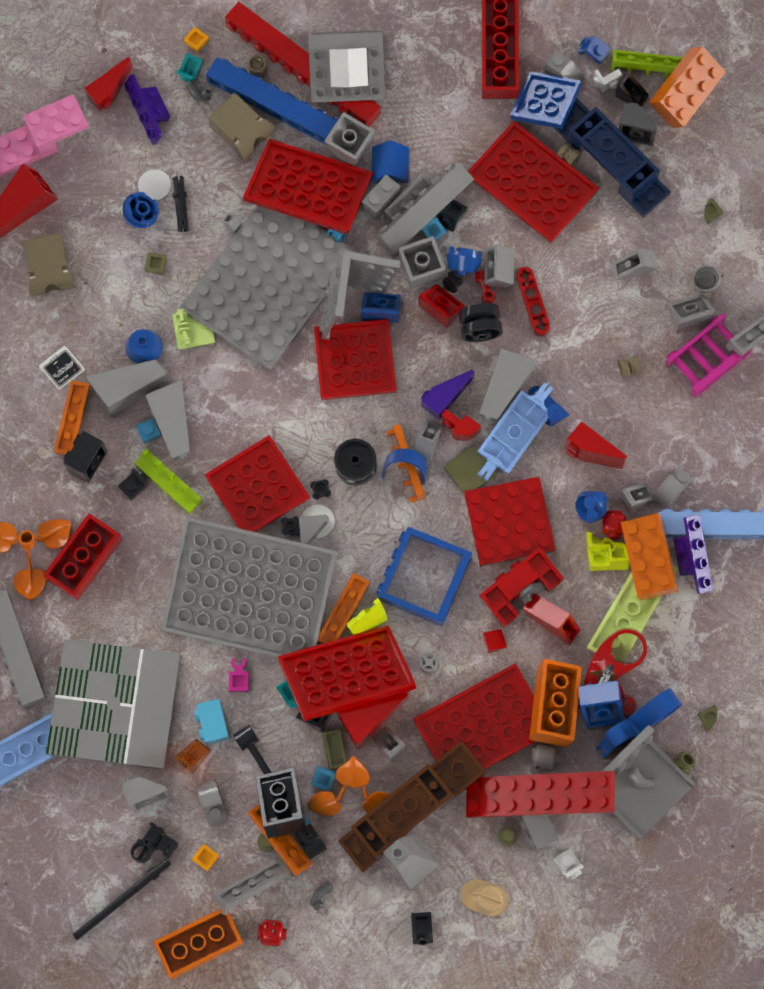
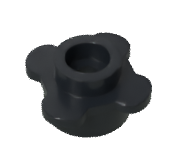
[442,271,463,293]
[310,479,331,500]
[281,516,300,536]

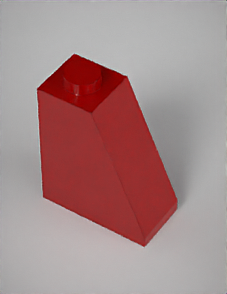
[523,594,581,645]

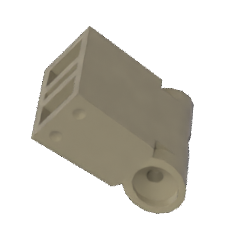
[208,92,276,161]
[23,233,76,296]

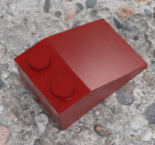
[565,421,627,469]

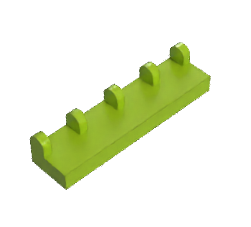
[611,50,683,77]
[134,448,203,515]

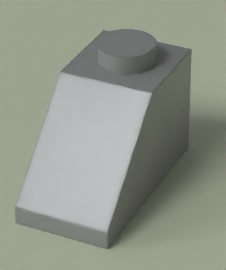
[544,50,585,83]
[612,248,658,280]
[414,420,444,462]

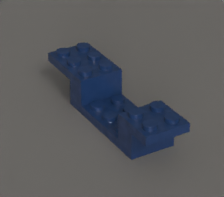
[553,97,671,218]

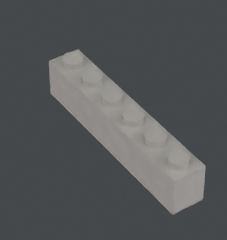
[376,163,474,255]
[0,590,47,709]

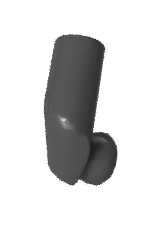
[186,82,212,102]
[520,582,544,603]
[310,881,333,911]

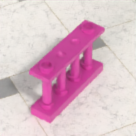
[665,313,754,398]

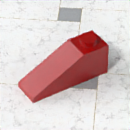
[84,57,133,111]

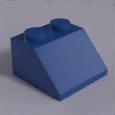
[579,681,626,728]

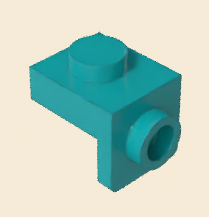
[176,53,204,82]
[275,679,298,709]

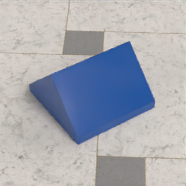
[371,140,409,183]
[361,292,401,323]

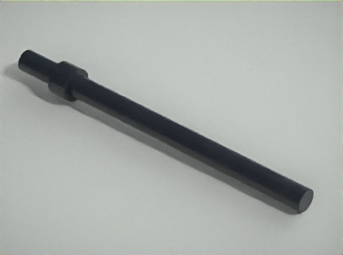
[73,858,172,940]

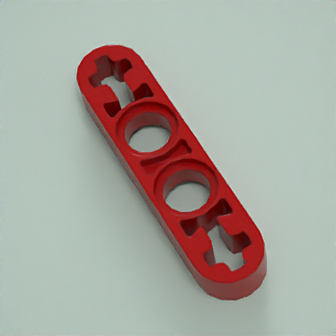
[516,267,550,337]

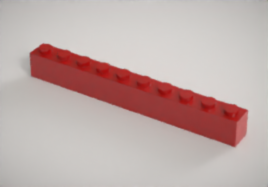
[225,1,381,127]

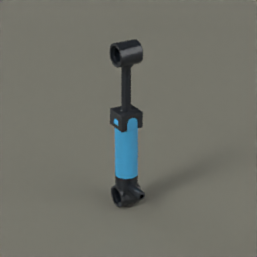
[233,725,327,860]

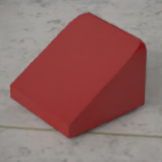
[483,629,507,653]

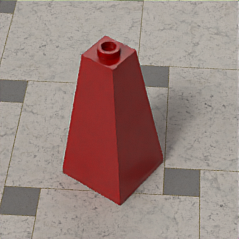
[0,163,58,238]
[337,691,410,750]

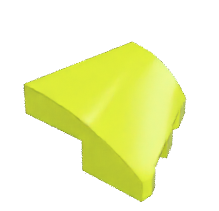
[586,532,630,571]
[346,598,388,635]

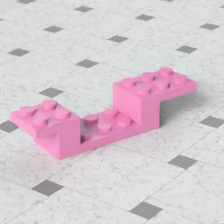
[0,94,89,177]

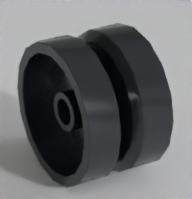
[458,303,503,342]
[334,438,377,486]

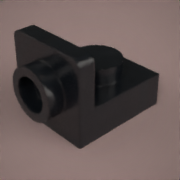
[439,199,468,232]
[118,468,148,501]
[411,912,433,945]

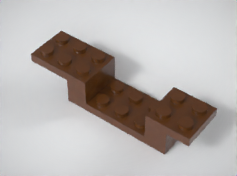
[338,741,487,873]

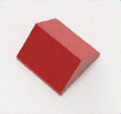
[418,284,466,328]

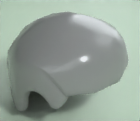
[693,265,721,294]

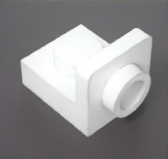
[553,848,584,880]

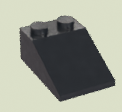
[256,768,307,839]

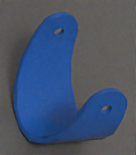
[528,386,570,427]
[381,449,428,485]

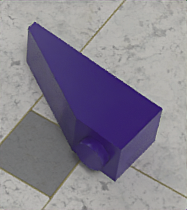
[421,370,475,420]

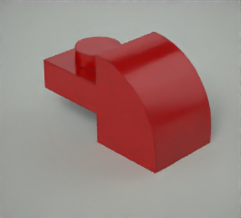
[441,409,481,441]

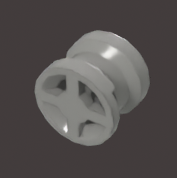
[419,653,439,675]

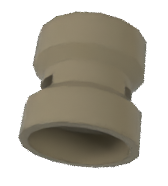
[248,55,267,78]
[557,142,582,167]
[618,355,642,378]

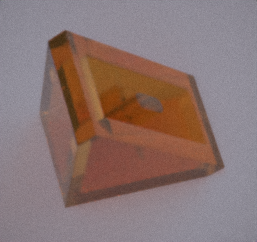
[174,739,211,774]

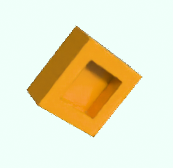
[183,27,209,53]
[191,843,220,872]

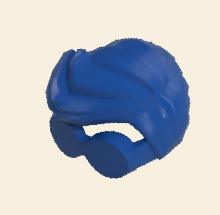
[575,491,608,523]

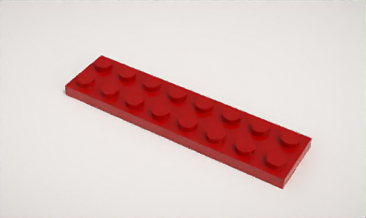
[466,771,615,818]

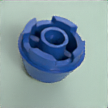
[123,192,159,228]
[446,246,483,276]
[125,329,163,364]

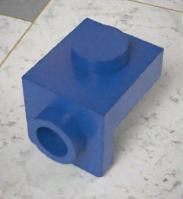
[578,35,611,64]

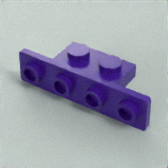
[124,74,171,145]
[673,514,713,594]

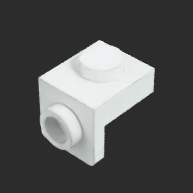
[592,69,623,93]

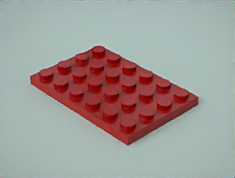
[468,121,599,243]
[243,139,373,235]
[278,625,416,721]
[413,663,537,770]

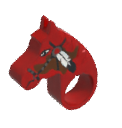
[578,628,647,715]

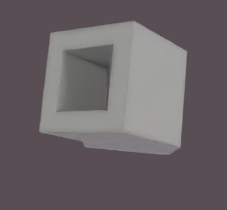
[222,212,242,235]

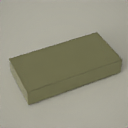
[322,728,347,770]

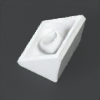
[329,48,368,87]

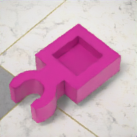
[229,658,249,692]

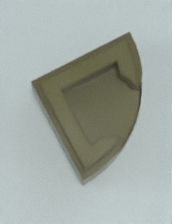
[704,198,723,224]
[697,705,718,732]

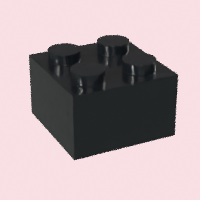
[63,431,108,484]

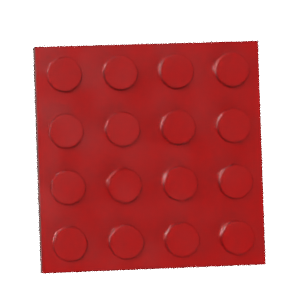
[314,319,397,401]
[205,435,310,532]
[464,476,556,567]

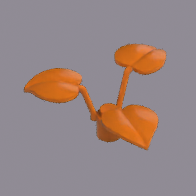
[0,519,72,600]
[307,756,389,816]

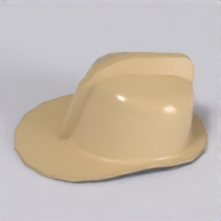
[461,879,508,917]

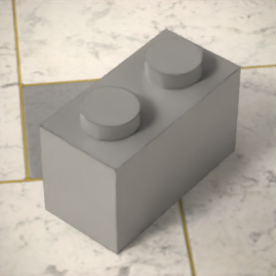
[362,175,400,221]
[484,244,515,289]
[518,815,559,852]

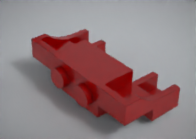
[479,547,564,628]

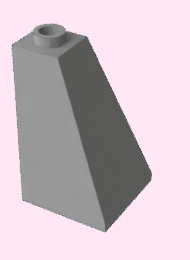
[479,348,539,422]
[86,359,168,418]
[145,380,190,460]
[383,834,440,891]

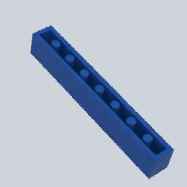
[206,57,338,146]

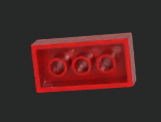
[43,513,123,601]

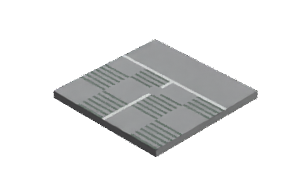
[46,639,180,770]

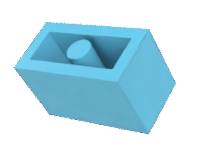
[194,699,230,745]

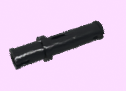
[172,176,189,232]

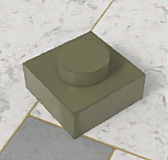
[144,252,167,275]

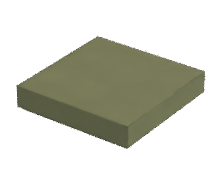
[444,444,497,493]

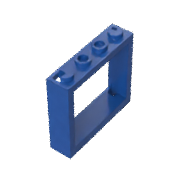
[376,527,472,626]

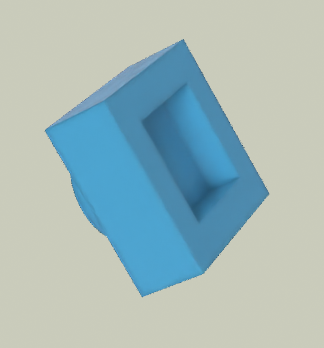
[422,217,447,241]
[136,418,161,444]
[311,766,336,792]

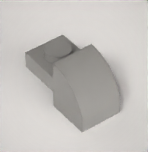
[652,467,693,509]
[196,779,228,826]

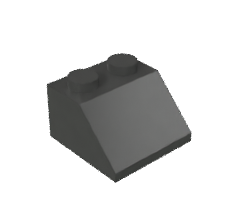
[619,103,657,146]

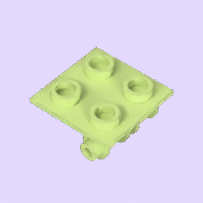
[172,309,215,350]

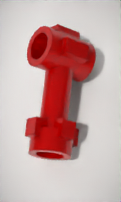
[475,270,496,303]

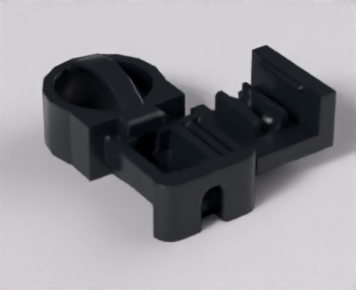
[131,822,178,863]

